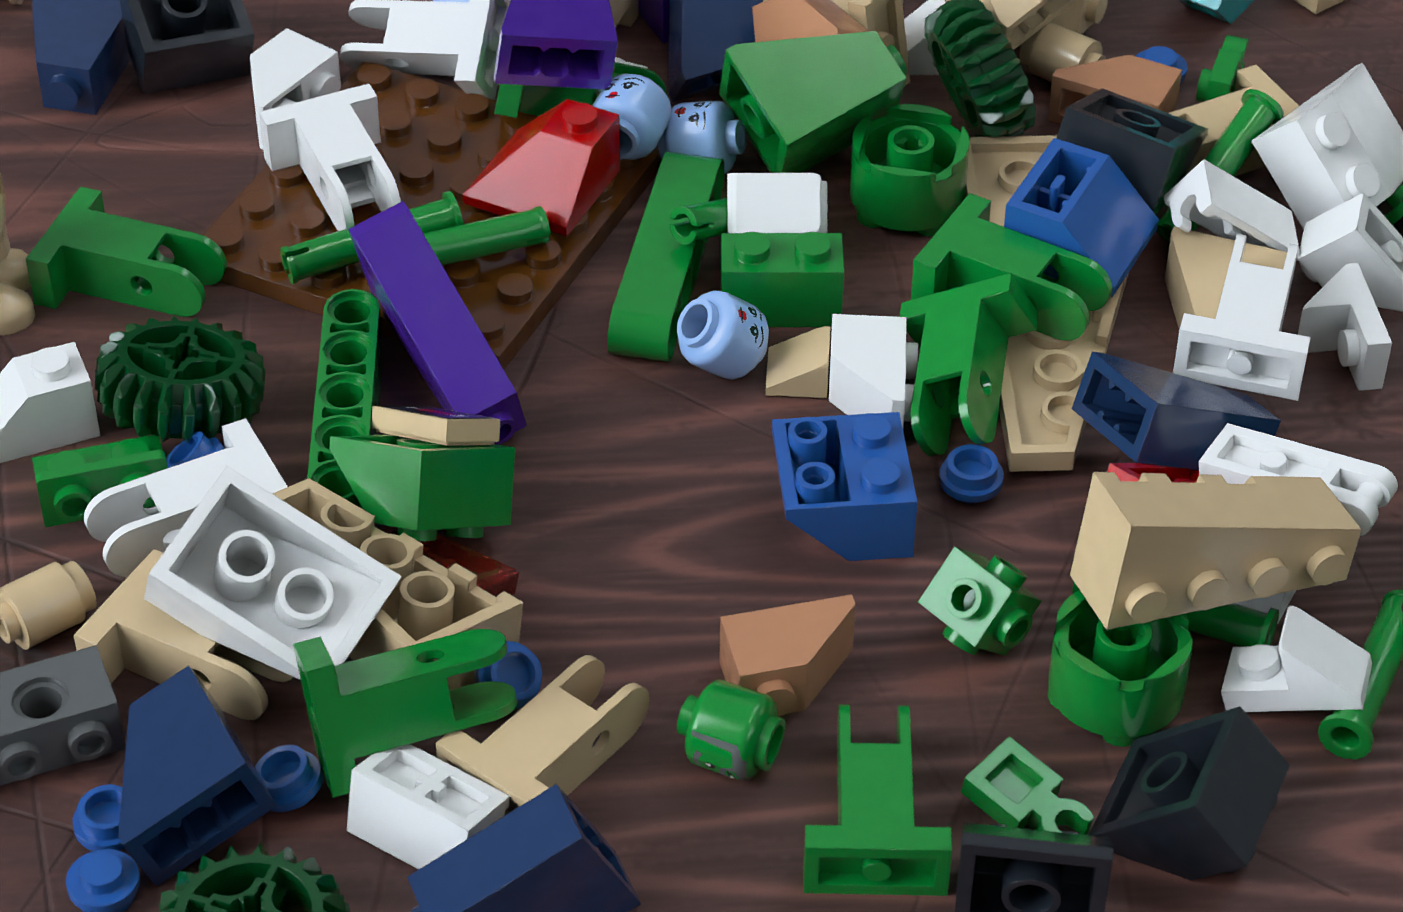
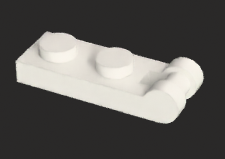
[1199,423,1398,536]

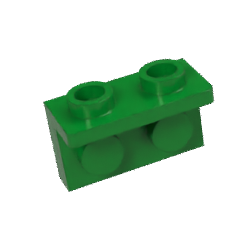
[32,435,168,528]

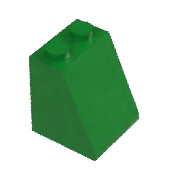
[719,31,907,173]

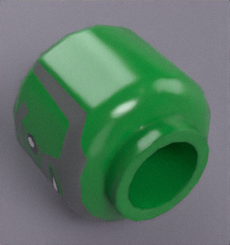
[677,680,786,781]

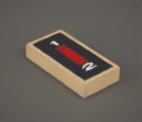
[371,406,500,445]

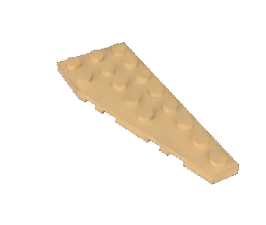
[965,135,1129,472]

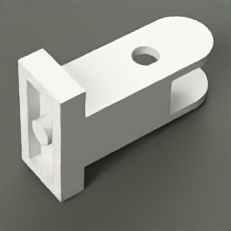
[340,0,511,100]
[259,84,401,231]
[1173,234,1311,401]
[84,418,287,577]

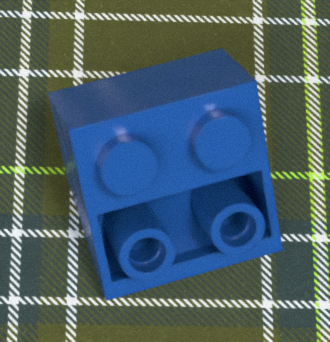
[1004,138,1159,297]
[771,412,917,561]

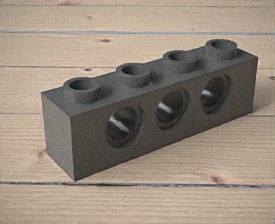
[0,645,126,785]

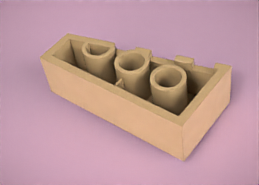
[1070,472,1362,630]
[273,478,523,690]

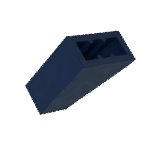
[32,0,131,115]
[668,0,763,103]
[1071,351,1281,470]
[118,665,278,887]
[407,784,641,912]

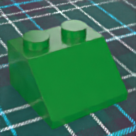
[720,232,844,327]
[329,434,515,541]

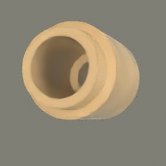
[1019,23,1106,83]
[0,561,97,650]

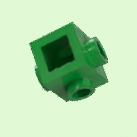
[918,547,1042,656]

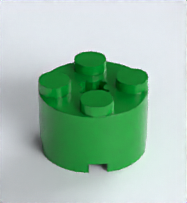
[850,104,970,236]
[1047,590,1193,747]

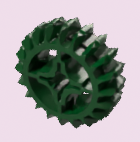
[924,0,1036,138]
[94,316,266,444]
[158,842,350,912]

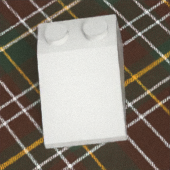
[1251,63,1403,229]
[144,465,402,680]

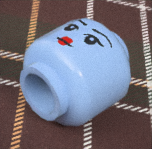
[593,73,672,160]
[658,101,746,174]
[677,290,769,380]

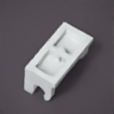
[1164,159,1301,258]
[347,744,510,869]

